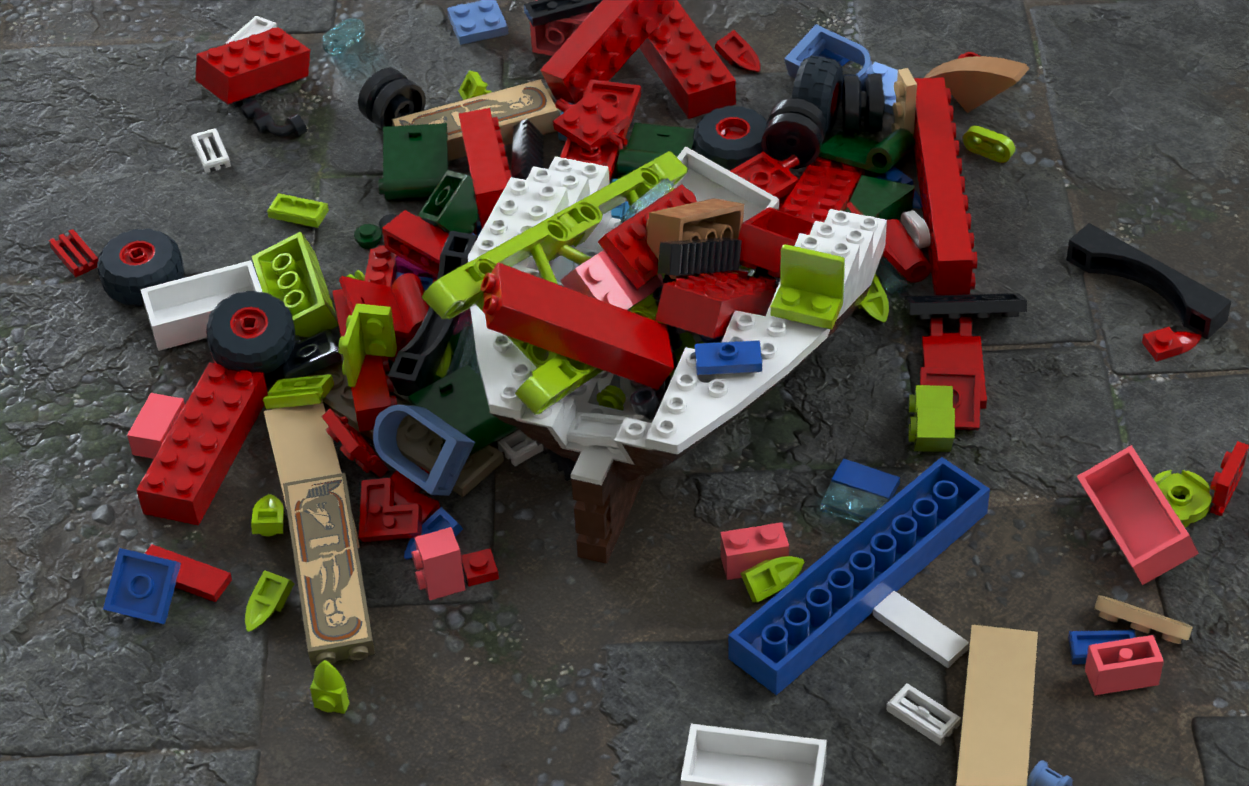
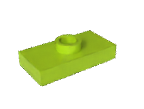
[267,193,329,228]

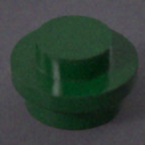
[354,224,382,249]

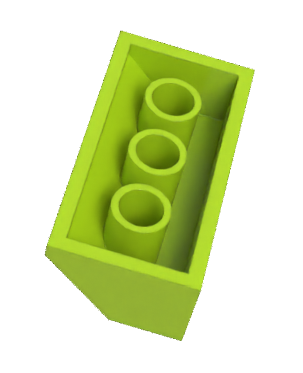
[252,232,339,337]

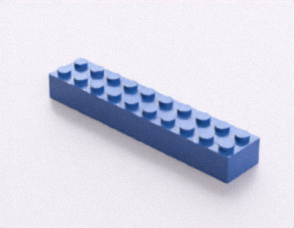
[728,457,990,695]

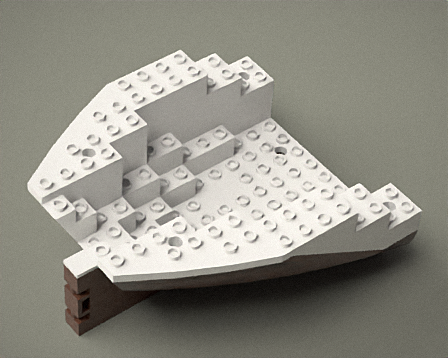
[468,156,887,564]

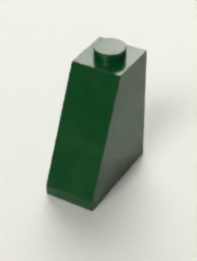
[845,175,915,220]

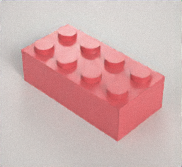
[1077,445,1199,585]

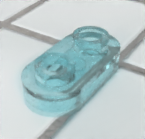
[322,18,365,55]
[875,256,908,294]

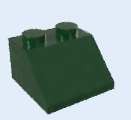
[418,170,478,234]

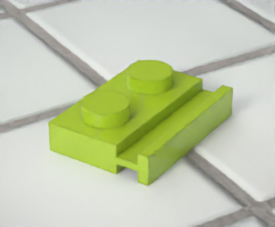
[263,374,335,409]

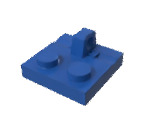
[103,548,181,624]

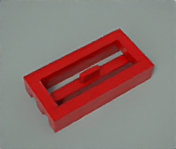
[49,229,98,278]

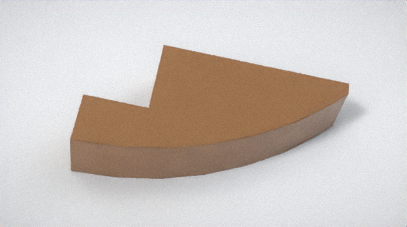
[924,56,1030,113]

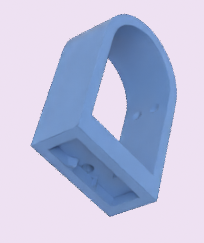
[784,24,874,99]
[373,405,475,496]

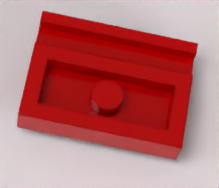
[1210,441,1249,516]

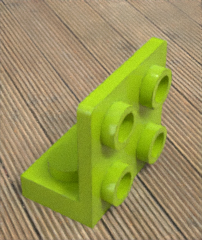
[770,244,845,330]
[339,304,397,387]

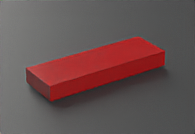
[144,544,232,602]

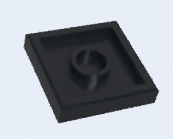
[282,329,342,379]

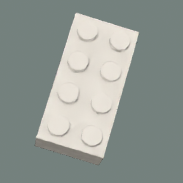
[674,146,779,222]
[140,260,263,351]
[680,724,827,786]

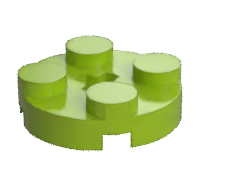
[1153,470,1211,528]

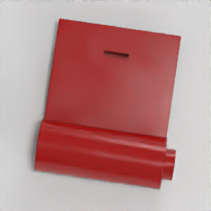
[847,201,931,283]
[339,273,429,339]

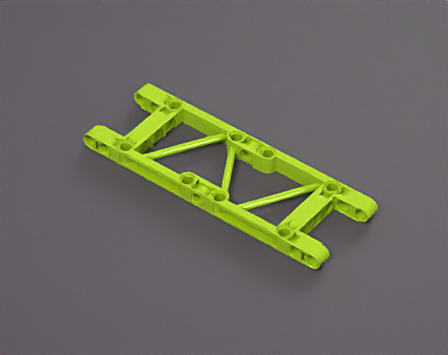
[422,151,753,416]

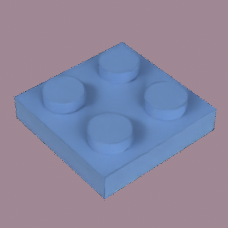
[447,0,508,45]

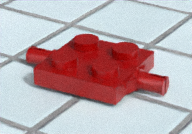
[553,92,629,153]
[730,151,799,199]

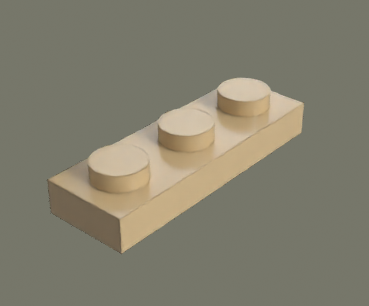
[891,68,917,136]

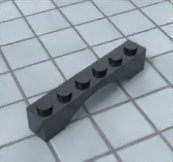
[1066,223,1231,340]
[388,231,478,396]

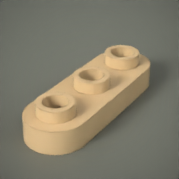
[1094,595,1193,644]

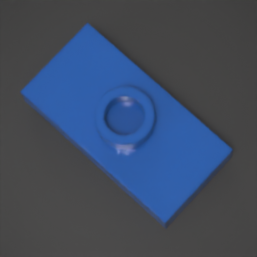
[695,340,762,375]

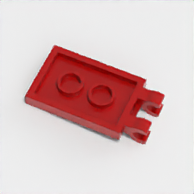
[922,317,987,409]

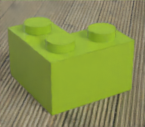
[908,385,955,452]

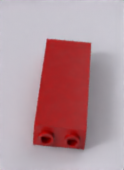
[481,262,674,390]

